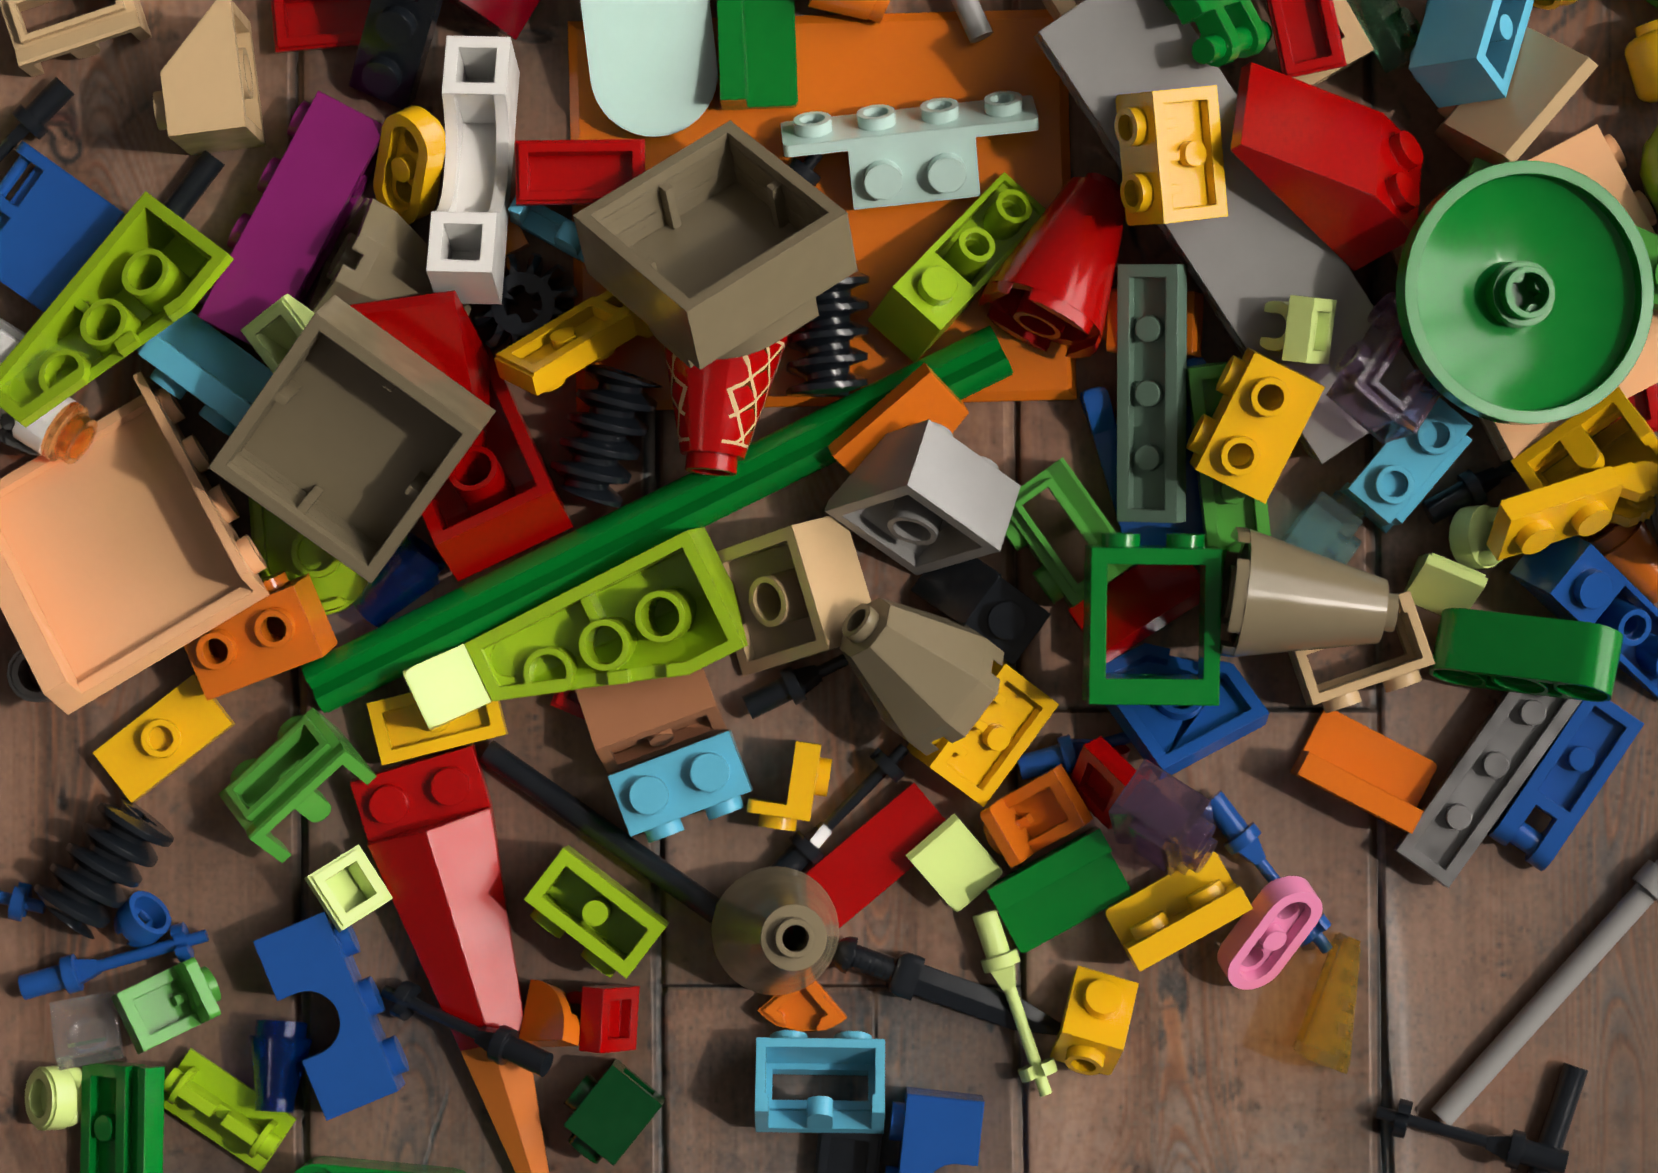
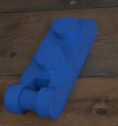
[1488,700,1644,871]

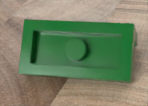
[717,0,798,110]
[985,826,1131,953]

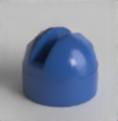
[113,891,171,948]

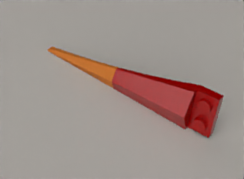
[350,743,549,1173]

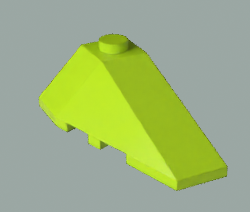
[0,191,234,428]
[464,527,748,701]

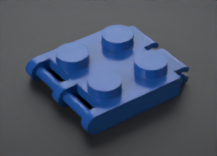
[0,140,126,312]

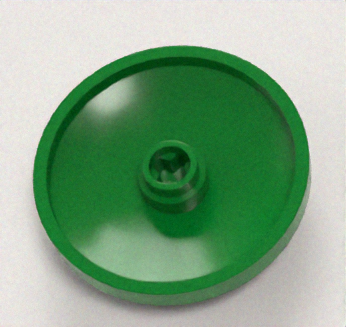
[1396,160,1654,425]

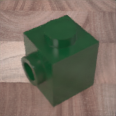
[564,1059,665,1166]

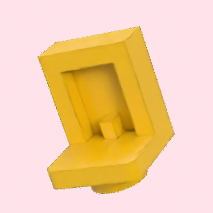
[746,740,832,831]
[1050,965,1139,1075]

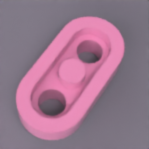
[1217,876,1323,990]

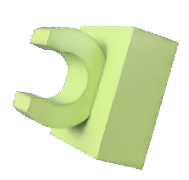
[1260,295,1337,364]

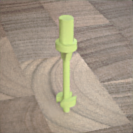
[972,908,1058,1097]

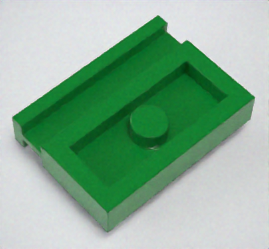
[80,1060,165,1173]

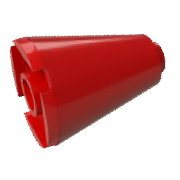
[978,173,1126,358]

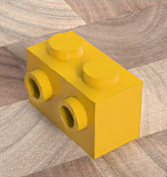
[1186,347,1325,504]

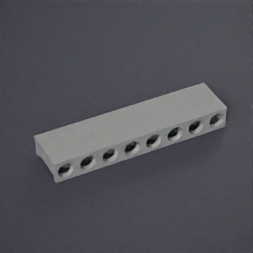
[1034,0,1429,464]

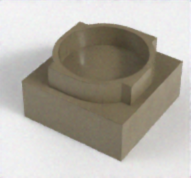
[573,120,858,370]
[208,295,496,584]

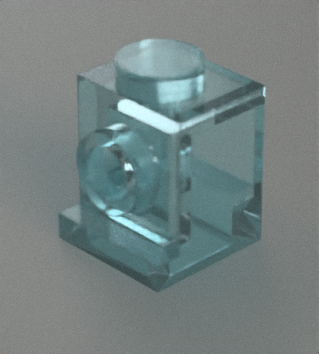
[1280,490,1367,564]

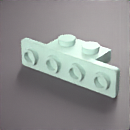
[780,91,1039,210]

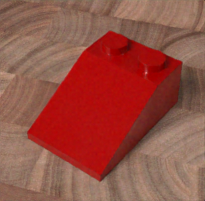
[1230,62,1424,271]
[422,345,573,582]

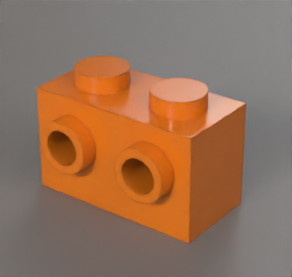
[184,571,338,701]

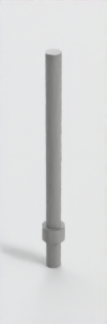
[1431,859,1658,1125]

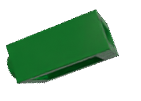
[1082,532,1222,706]

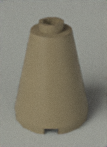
[1220,527,1399,657]
[710,866,839,995]

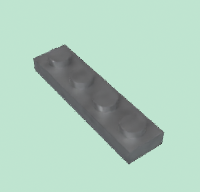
[1392,691,1582,888]

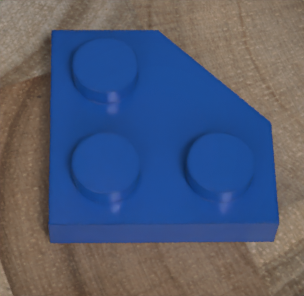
[1105,643,1269,782]

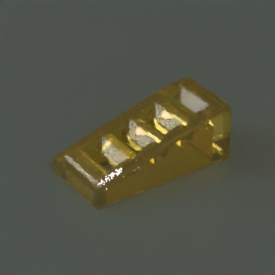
[1292,932,1361,1074]

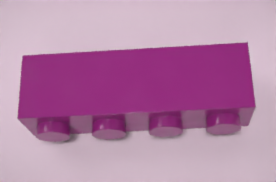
[198,90,383,346]

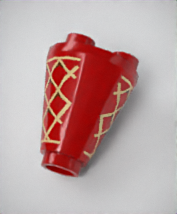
[664,335,788,476]

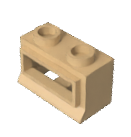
[0,0,152,77]
[1288,591,1435,713]

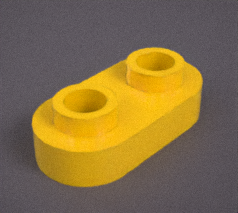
[373,106,446,225]

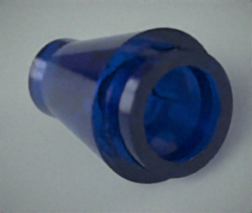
[353,533,446,627]
[248,1020,313,1113]

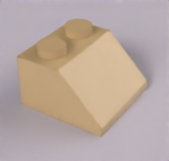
[153,0,266,155]
[1433,27,1599,165]
[717,516,871,676]

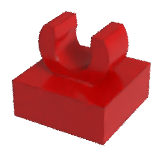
[1070,736,1153,830]
[566,984,640,1053]

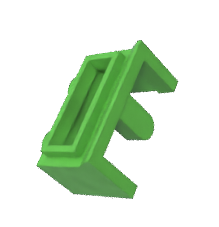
[1005,457,1134,608]
[218,707,377,863]

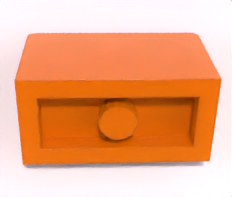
[1290,709,1437,834]

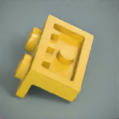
[1114,85,1228,226]
[907,661,1059,807]
[1105,851,1253,972]

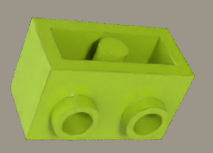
[524,845,670,979]

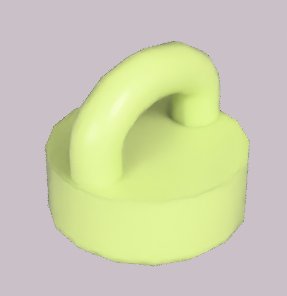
[1449,505,1503,569]
[25,1065,82,1131]

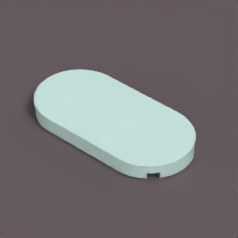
[580,0,718,137]

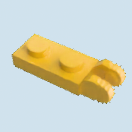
[494,290,653,396]
[1486,459,1658,561]

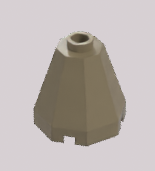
[307,198,472,316]
[840,597,1005,756]

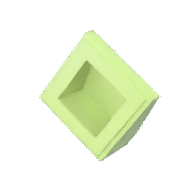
[240,293,315,373]
[1404,552,1488,615]
[402,644,492,730]
[906,814,1003,912]
[304,844,393,933]

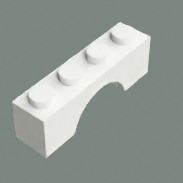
[426,36,520,305]

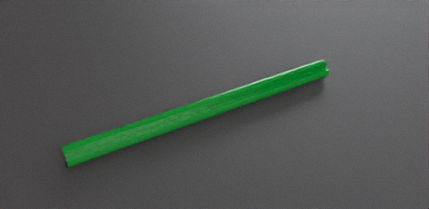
[301,325,1013,713]

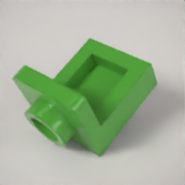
[111,957,221,1054]

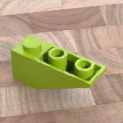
[868,172,1046,362]

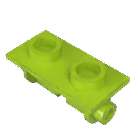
[164,1048,297,1173]

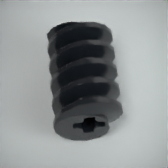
[786,272,869,397]
[550,364,662,508]
[33,797,174,939]

